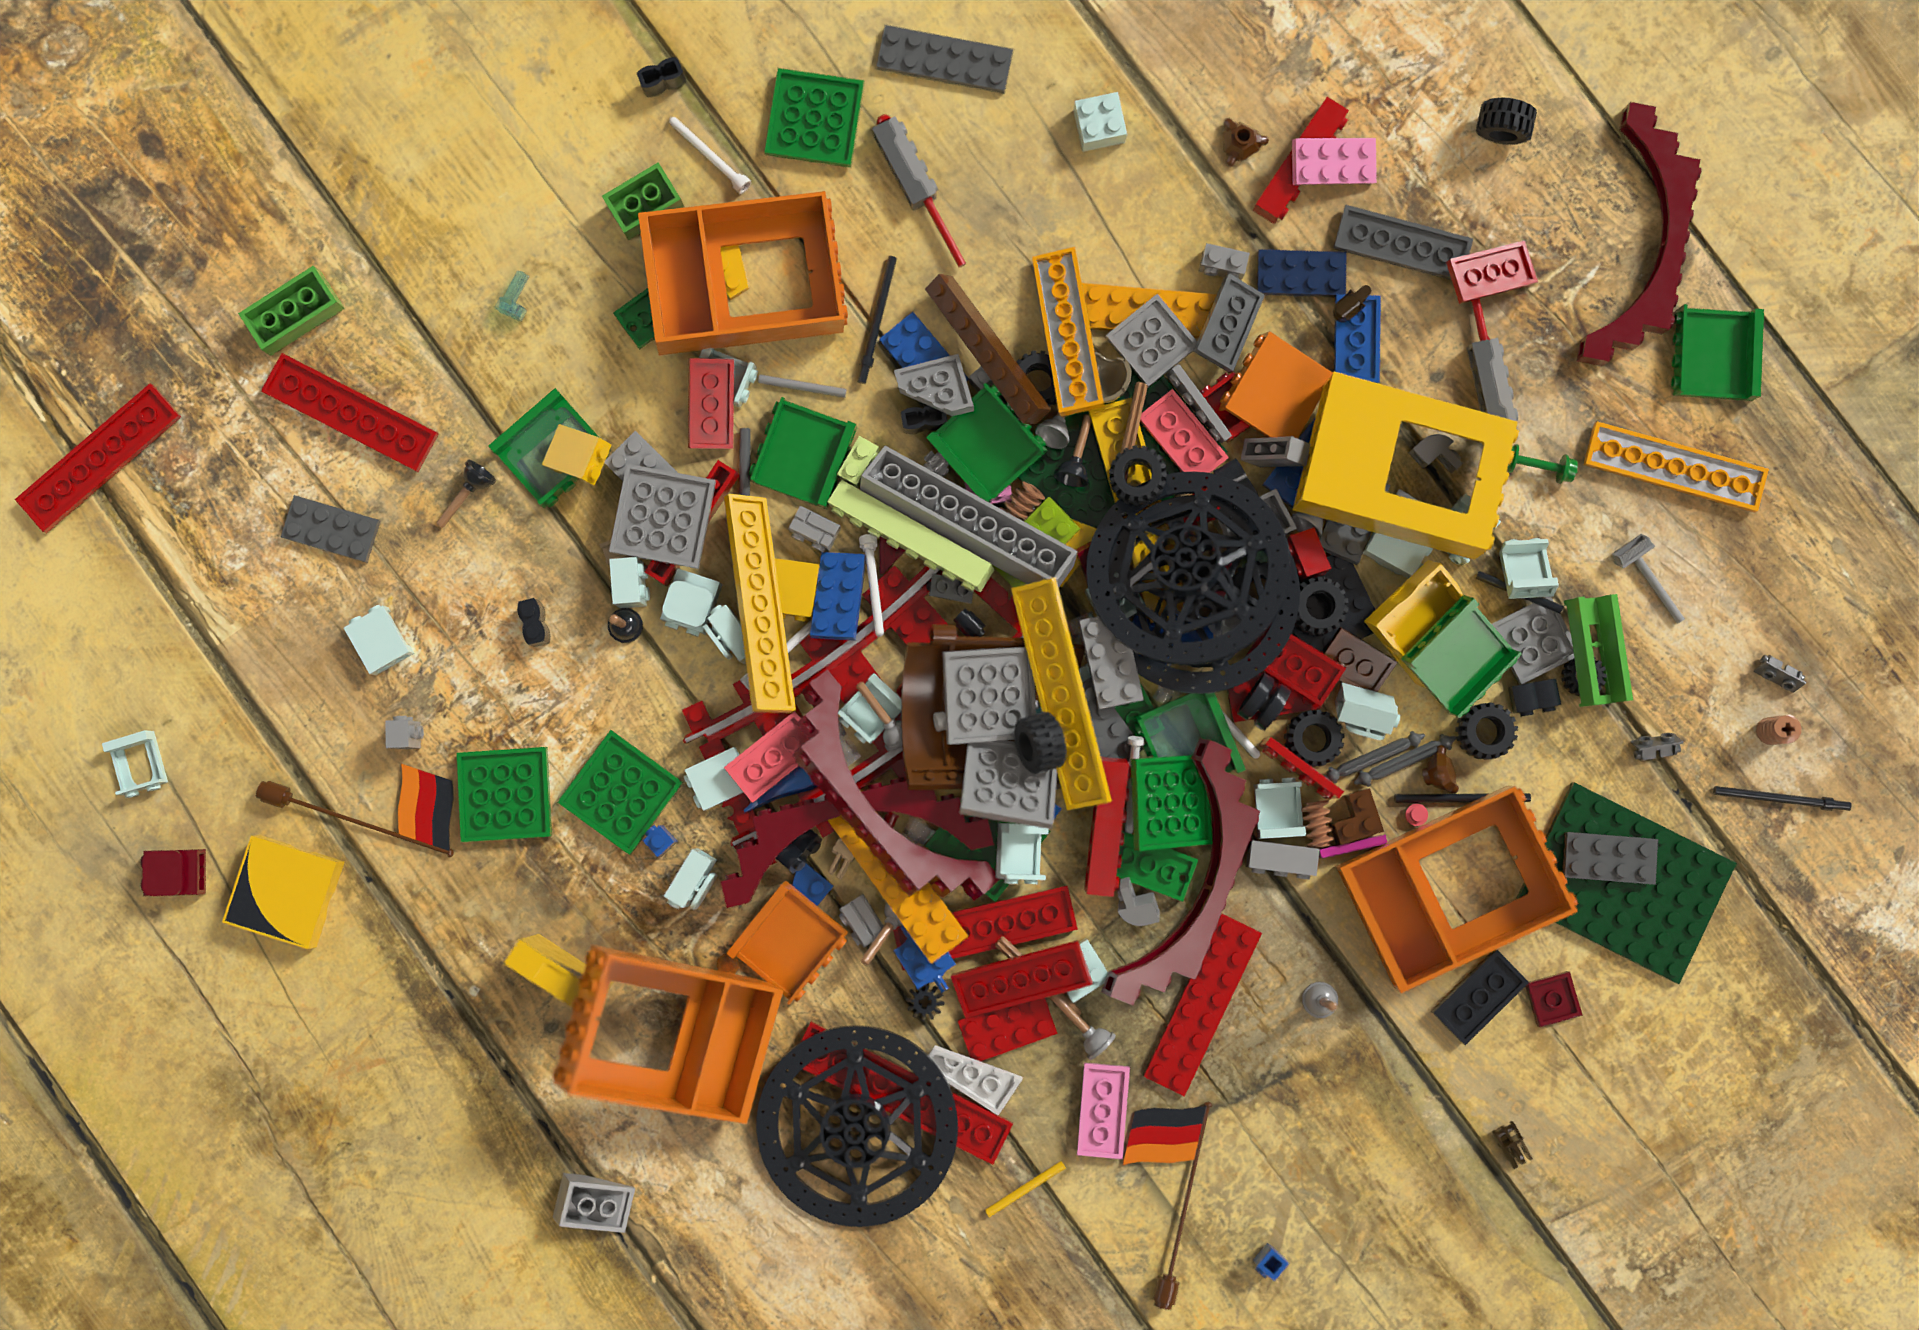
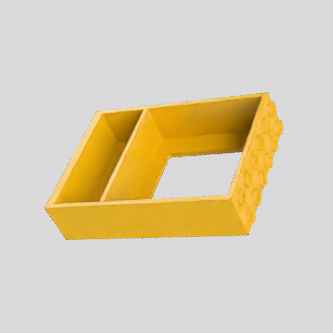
[1293,372,1519,560]

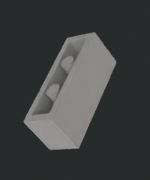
[1241,437,1311,467]
[1246,840,1320,880]

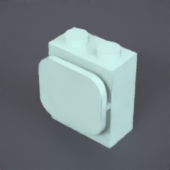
[1363,532,1433,579]
[660,568,722,637]
[703,604,746,665]
[1335,683,1400,740]
[664,848,718,910]

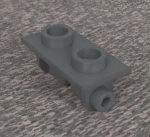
[926,574,973,604]
[1754,655,1806,693]
[1631,733,1683,761]

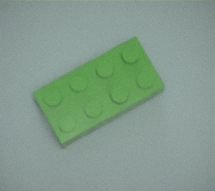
[238,265,345,356]

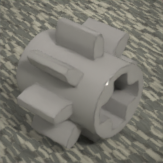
[923,451,949,477]

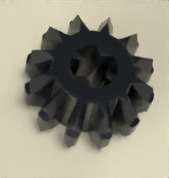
[906,983,944,1021]

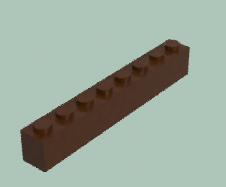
[925,274,1051,424]

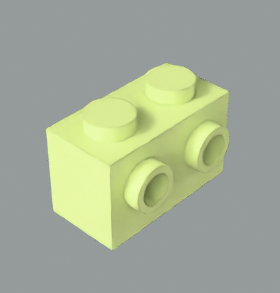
[837,436,880,489]

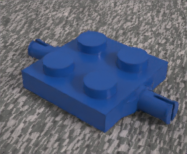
[893,926,956,993]

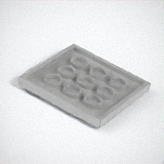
[609,464,716,569]
[943,647,1036,744]
[960,740,1057,829]

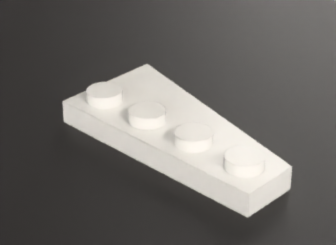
[924,1045,1023,1115]

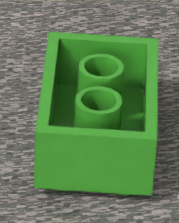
[602,162,685,241]

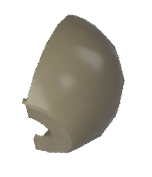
[1095,352,1131,403]

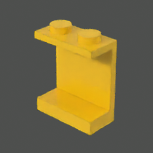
[542,424,611,486]
[775,558,820,622]

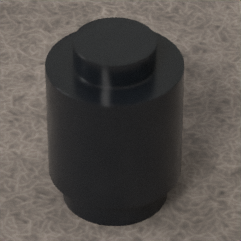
[953,608,986,637]

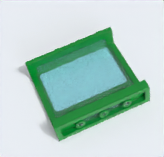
[488,388,611,509]
[1134,693,1246,773]

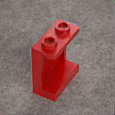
[1200,372,1251,443]

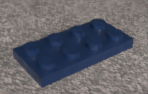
[1257,249,1347,297]

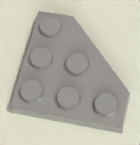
[894,354,974,416]

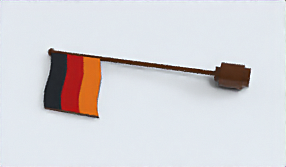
[256,764,454,857]
[1123,1101,1212,1310]

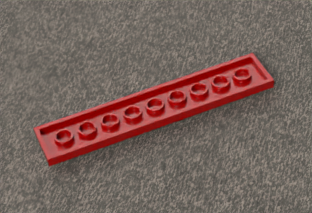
[794,1021,1013,1165]

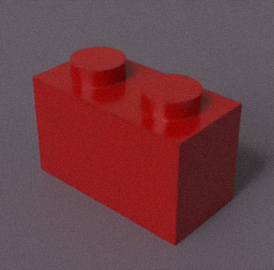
[1287,528,1331,583]

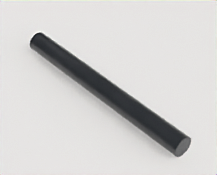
[1476,571,1564,614]

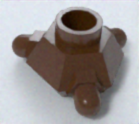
[1223,118,1269,167]
[1422,745,1459,794]

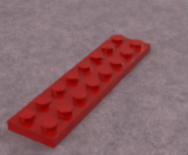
[261,353,439,472]
[15,383,181,533]
[893,885,1078,971]
[1143,913,1262,1097]

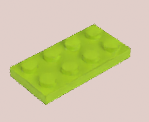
[992,497,1081,588]

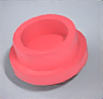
[1405,804,1428,826]

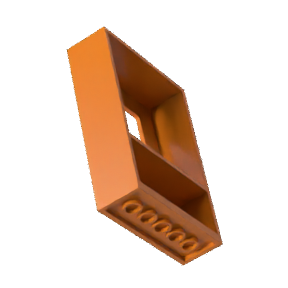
[638,191,848,356]
[1335,786,1578,993]
[553,945,783,1124]

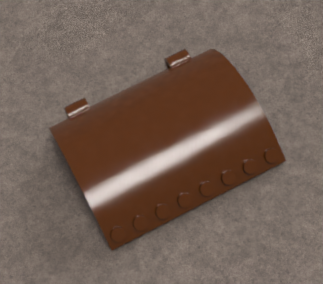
[901,625,1085,790]

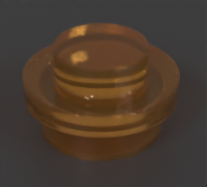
[717,954,739,974]

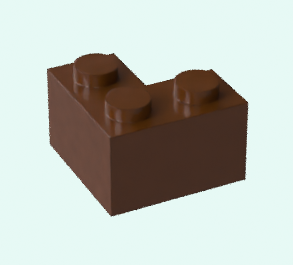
[1329,788,1384,845]

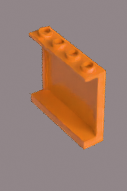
[1218,331,1332,439]
[726,881,848,1005]

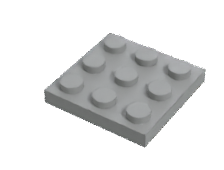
[1105,294,1197,388]
[1492,597,1574,685]

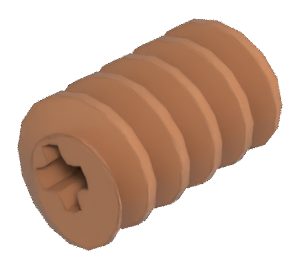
[999,481,1045,522]
[1756,715,1802,745]
[1301,800,1335,848]

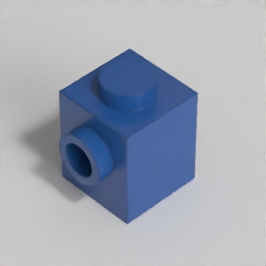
[643,825,678,857]
[1253,1243,1289,1281]

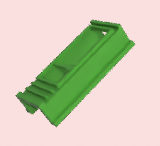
[1563,594,1633,707]

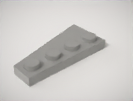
[1165,364,1232,443]

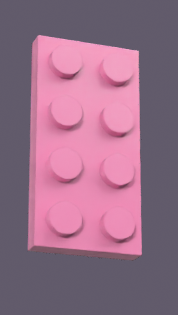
[1292,138,1376,185]
[1077,1062,1130,1159]

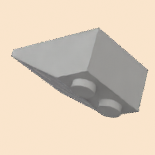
[553,1173,635,1233]

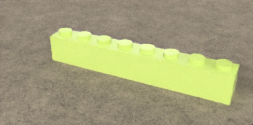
[827,479,994,593]

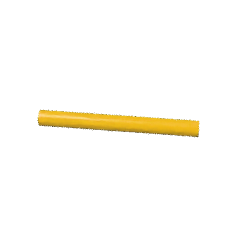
[985,1161,1066,1218]

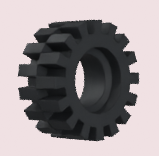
[1561,657,1607,696]

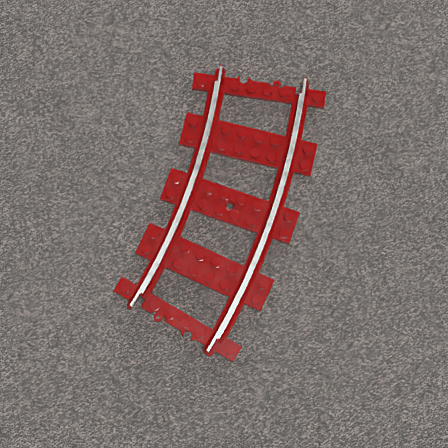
[682,566,1023,866]

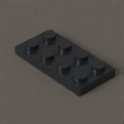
[1432,949,1529,1046]

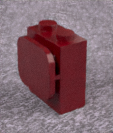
[141,849,206,896]

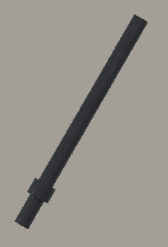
[857,256,897,384]
[1713,786,1852,811]
[1394,793,1531,803]

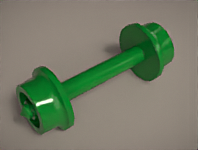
[1507,444,1578,484]

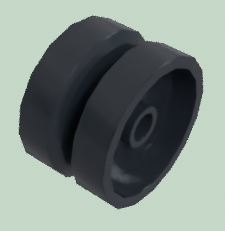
[1237,673,1291,731]

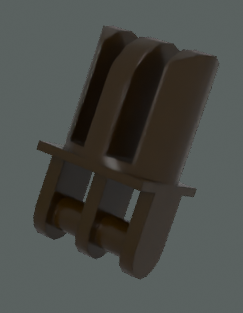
[1333,285,1372,322]
[1492,1121,1533,1170]

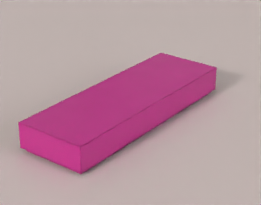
[1319,834,1387,858]

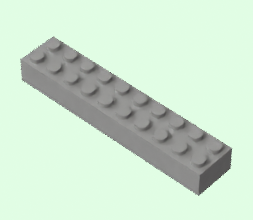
[860,446,1078,588]

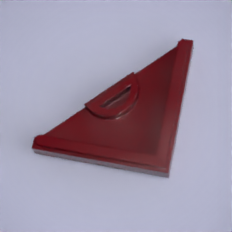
[879,536,906,575]

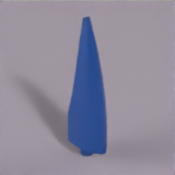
[744,766,818,813]

